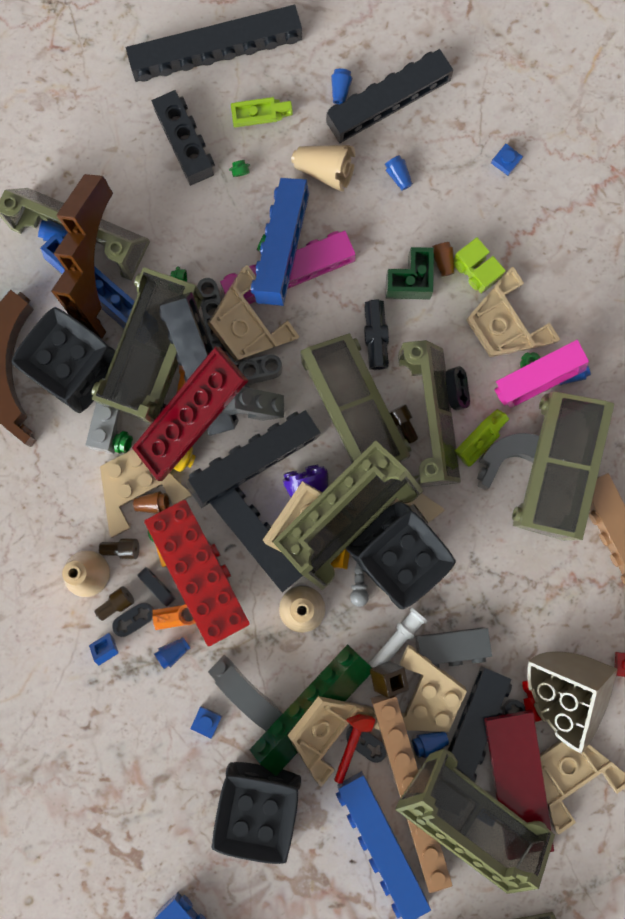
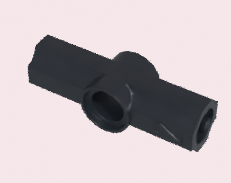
[364,299,389,370]

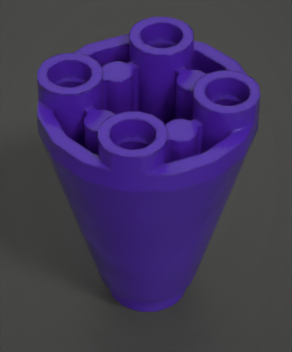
[283,464,328,497]

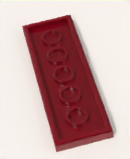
[132,346,248,481]
[484,710,554,860]

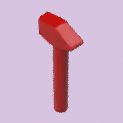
[334,714,375,784]

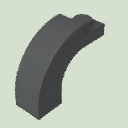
[477,433,539,490]
[208,655,283,731]

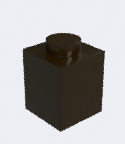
[370,661,409,698]

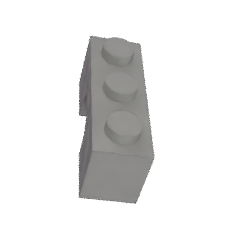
[86,378,130,454]

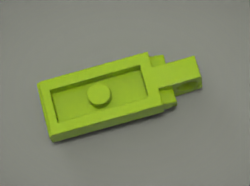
[231,97,293,128]
[455,409,509,467]

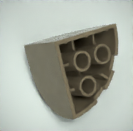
[527,652,618,754]

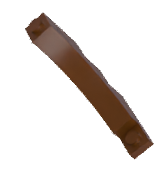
[51,174,113,339]
[0,290,37,447]

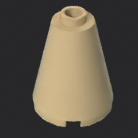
[291,145,355,191]
[62,551,110,597]
[279,586,325,633]

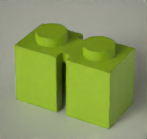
[454,237,506,294]

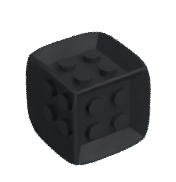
[12,307,115,413]
[346,501,456,610]
[211,762,301,864]

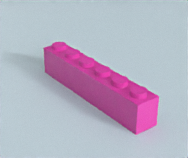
[220,231,356,305]

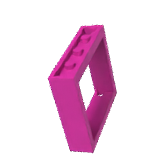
[494,339,589,408]

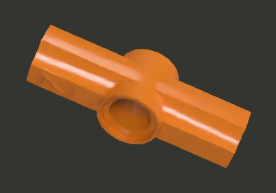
[152,604,196,630]

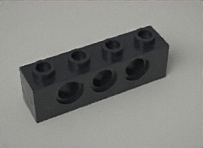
[151,90,215,186]

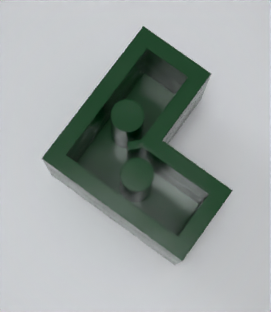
[386,247,434,300]

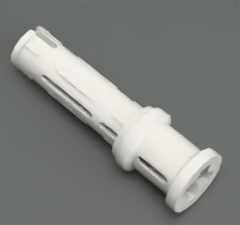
[369,608,428,667]

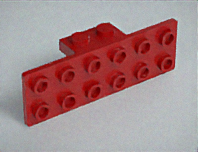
[144,500,250,647]

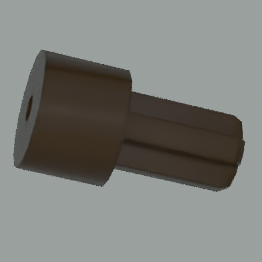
[389,404,418,444]
[98,539,139,559]
[94,586,134,621]

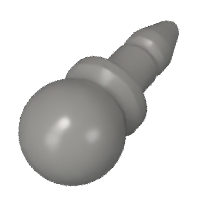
[350,563,369,607]

